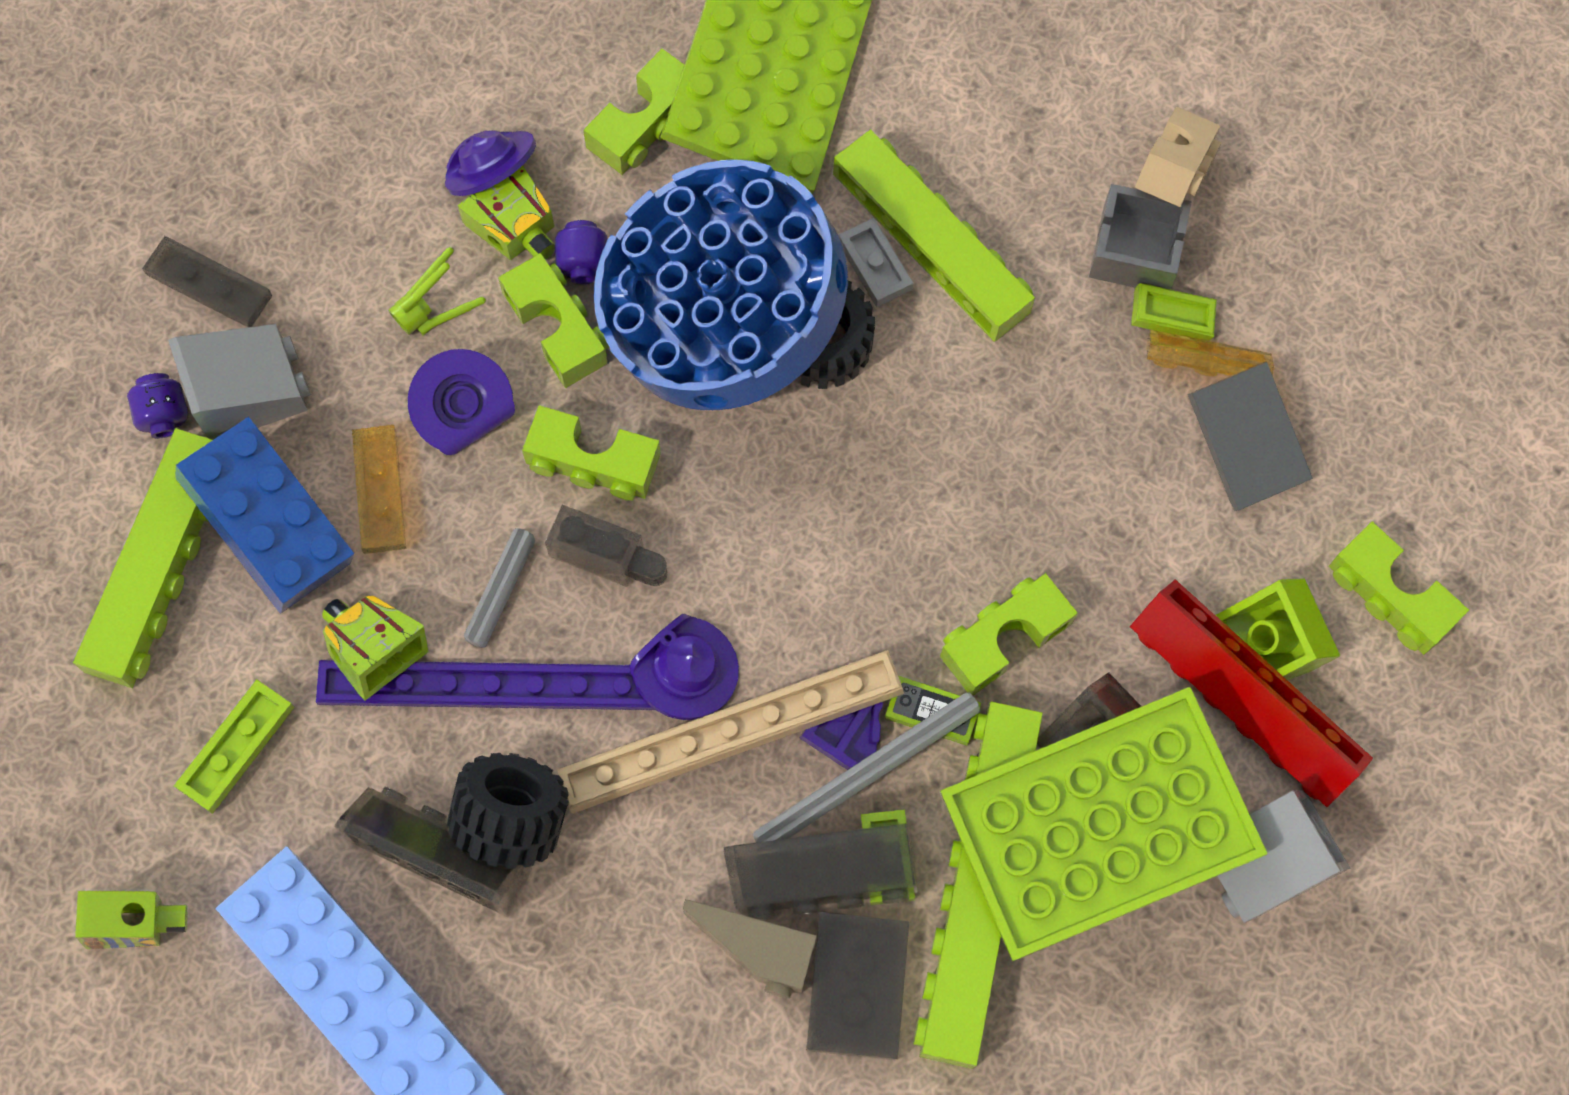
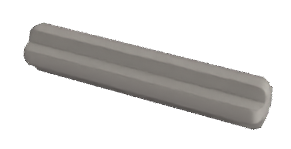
[464,528,535,648]

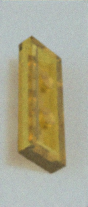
[1146,330,1274,377]
[352,425,407,554]

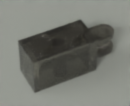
[545,504,668,587]

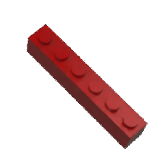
[1130,579,1373,807]

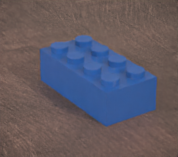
[175,416,354,614]

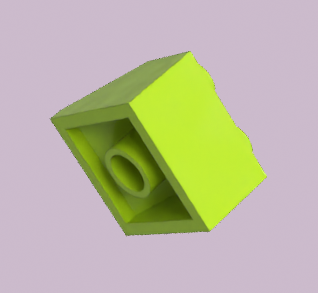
[1216,578,1341,680]

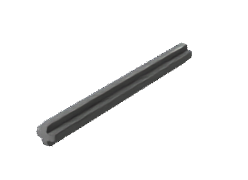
[753,693,980,852]

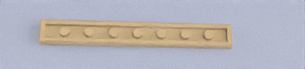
[557,650,904,814]

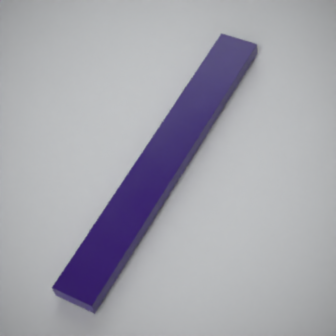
[316,660,655,710]

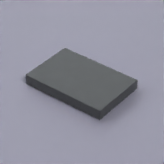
[1187,362,1313,511]

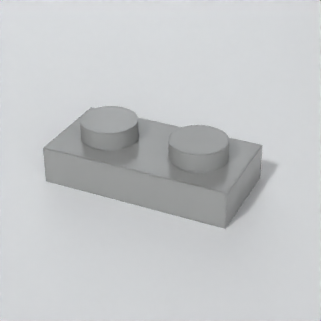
[838,218,913,307]

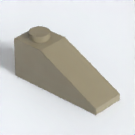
[683,899,817,999]

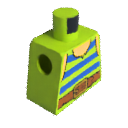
[75,891,188,949]

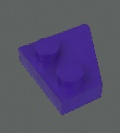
[799,664,883,770]

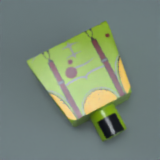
[458,165,555,260]
[322,596,429,700]

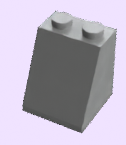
[168,324,311,440]
[1218,790,1351,923]

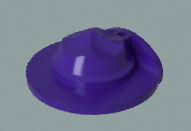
[445,130,536,196]
[408,349,515,455]
[630,614,739,720]

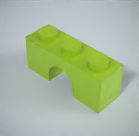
[583,48,684,175]
[498,253,609,388]
[522,405,661,501]
[1328,521,1469,655]
[940,573,1078,696]

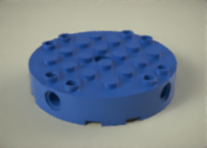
[594,160,848,410]

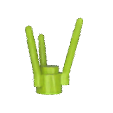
[388,247,486,336]

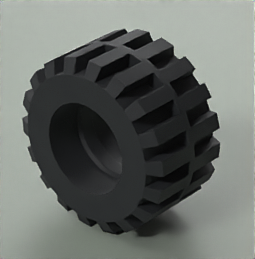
[800,280,875,389]
[447,753,569,869]

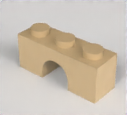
[1134,106,1222,207]

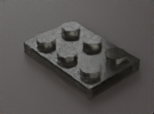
[806,912,909,1061]

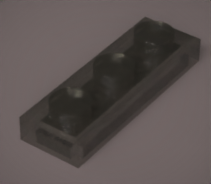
[142,236,272,327]

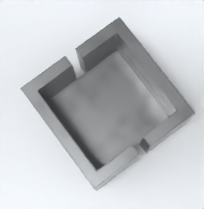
[1089,184,1192,289]

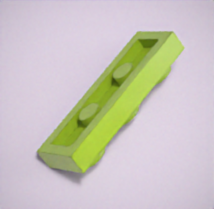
[174,679,295,814]

